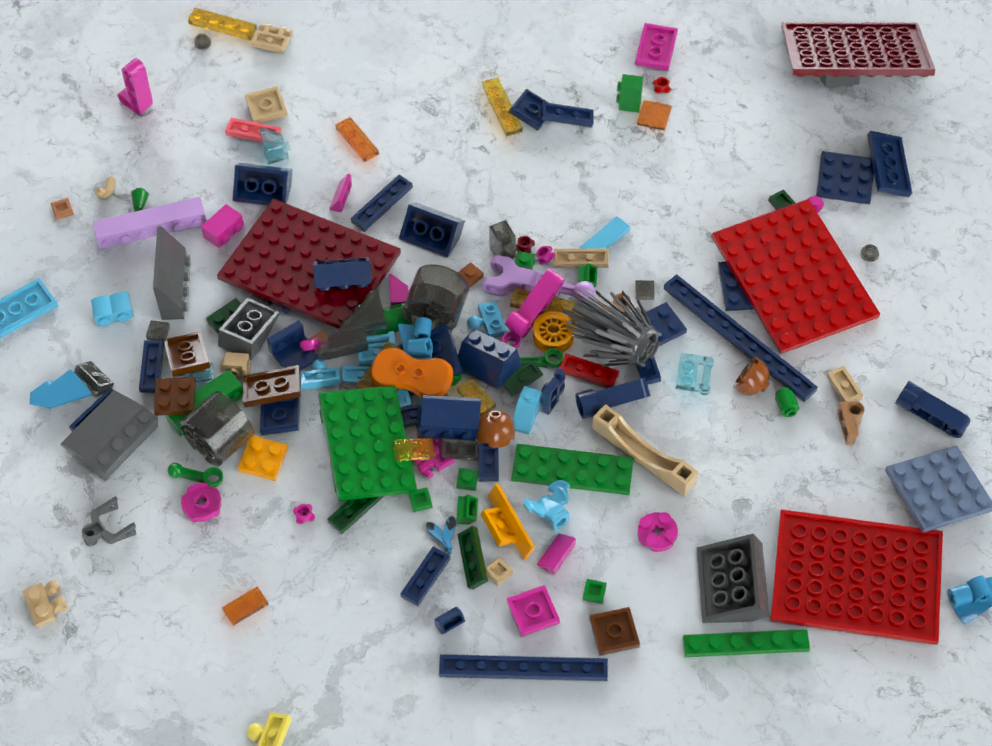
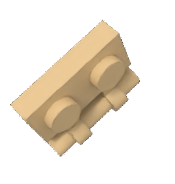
[251,23,293,53]

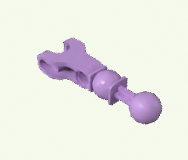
[482,255,596,303]

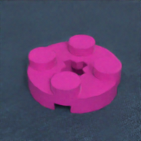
[181,483,222,522]
[637,512,678,552]

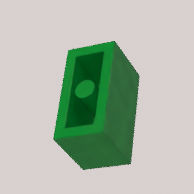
[616,74,644,113]

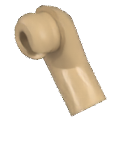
[95,177,115,199]

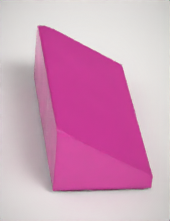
[329,173,352,213]
[537,534,576,575]

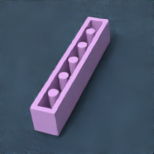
[93,197,206,249]

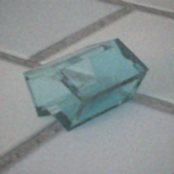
[189,362,215,382]

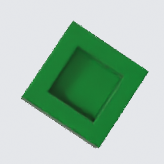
[515,251,536,270]
[456,468,479,491]
[408,487,432,513]
[583,579,607,604]

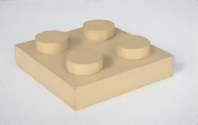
[245,86,288,123]

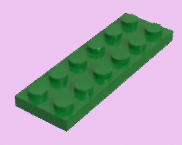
[511,444,634,495]

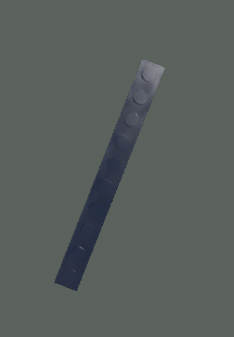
[663,274,818,402]

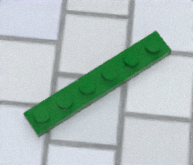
[682,629,810,658]

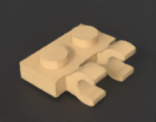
[22,579,68,628]

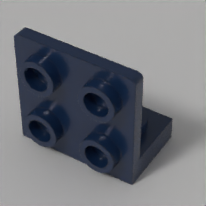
[267,320,321,370]

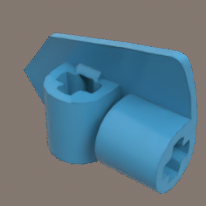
[398,317,433,359]
[30,369,92,409]
[947,575,992,625]

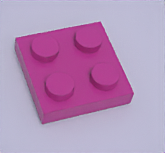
[506,585,560,637]

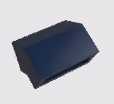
[434,606,466,634]

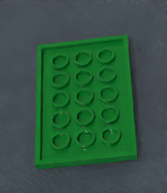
[318,386,417,501]

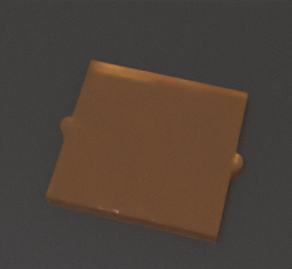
[637,100,672,131]

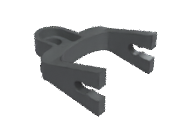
[82,496,136,546]

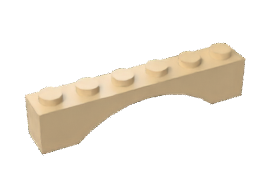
[592,404,698,496]

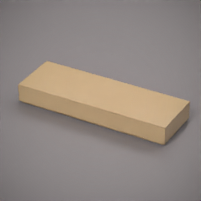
[553,249,610,268]

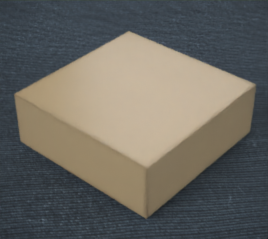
[486,557,513,586]

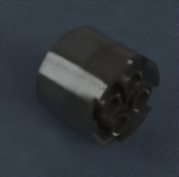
[402,264,470,333]
[179,391,255,467]

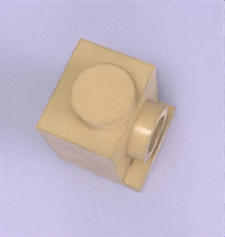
[221,352,251,377]

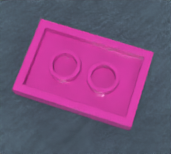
[635,23,678,71]

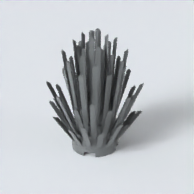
[563,290,662,367]

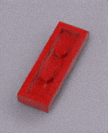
[559,353,620,388]

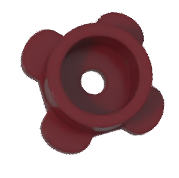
[514,236,535,253]

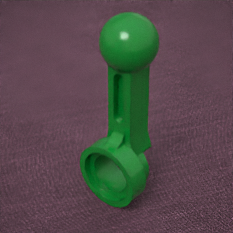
[519,348,563,368]
[167,463,223,487]

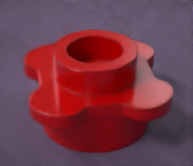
[653,77,671,94]

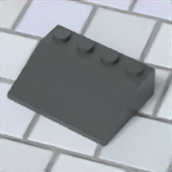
[153,226,191,320]
[60,390,158,481]
[697,534,769,623]

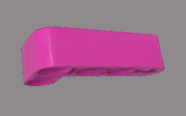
[117,58,153,115]
[505,268,565,339]

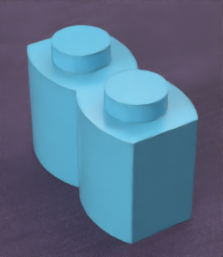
[91,292,134,326]

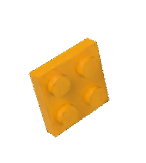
[237,435,289,481]

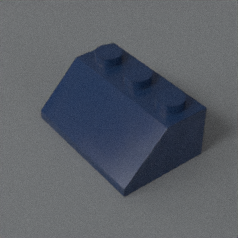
[232,163,293,205]
[399,203,465,257]
[313,257,372,291]
[458,329,522,389]
[416,395,481,442]

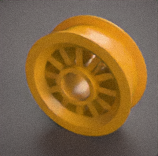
[533,311,574,353]

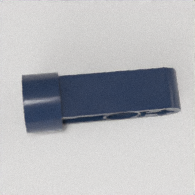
[575,378,651,419]
[895,381,971,438]

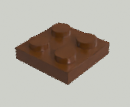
[154,377,196,416]
[589,607,640,656]

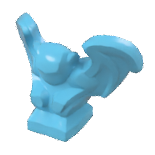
[523,480,570,531]

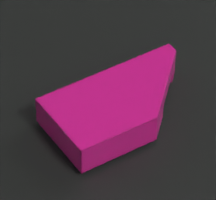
[389,274,410,306]

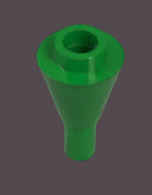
[131,188,149,212]

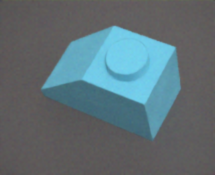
[513,386,542,435]

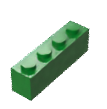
[166,370,243,437]

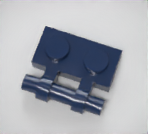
[541,368,565,415]

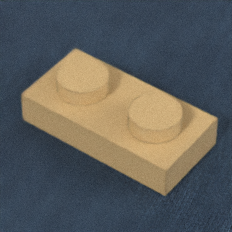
[826,366,863,402]

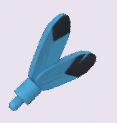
[426,516,456,554]

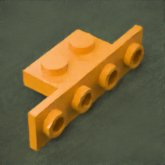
[480,483,535,560]

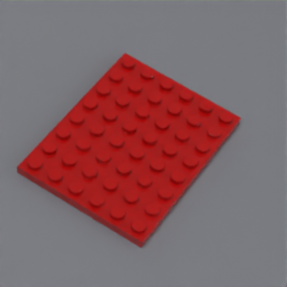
[711,199,880,354]
[770,509,943,645]

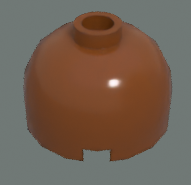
[733,356,770,396]
[477,411,515,448]

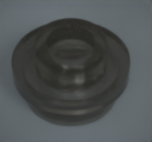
[194,34,211,50]
[860,244,879,262]

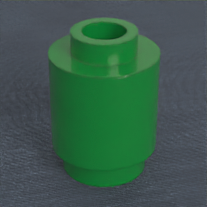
[775,388,800,417]

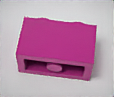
[201,204,244,248]

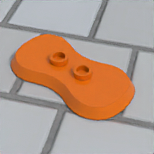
[370,348,453,398]

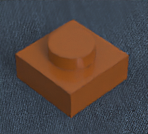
[458,262,484,288]

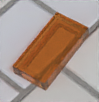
[222,587,269,626]

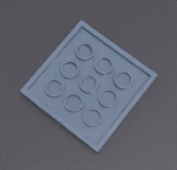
[885,446,992,533]

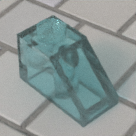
[260,128,290,164]

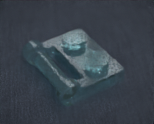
[675,353,714,395]

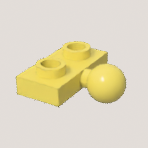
[247,712,292,746]

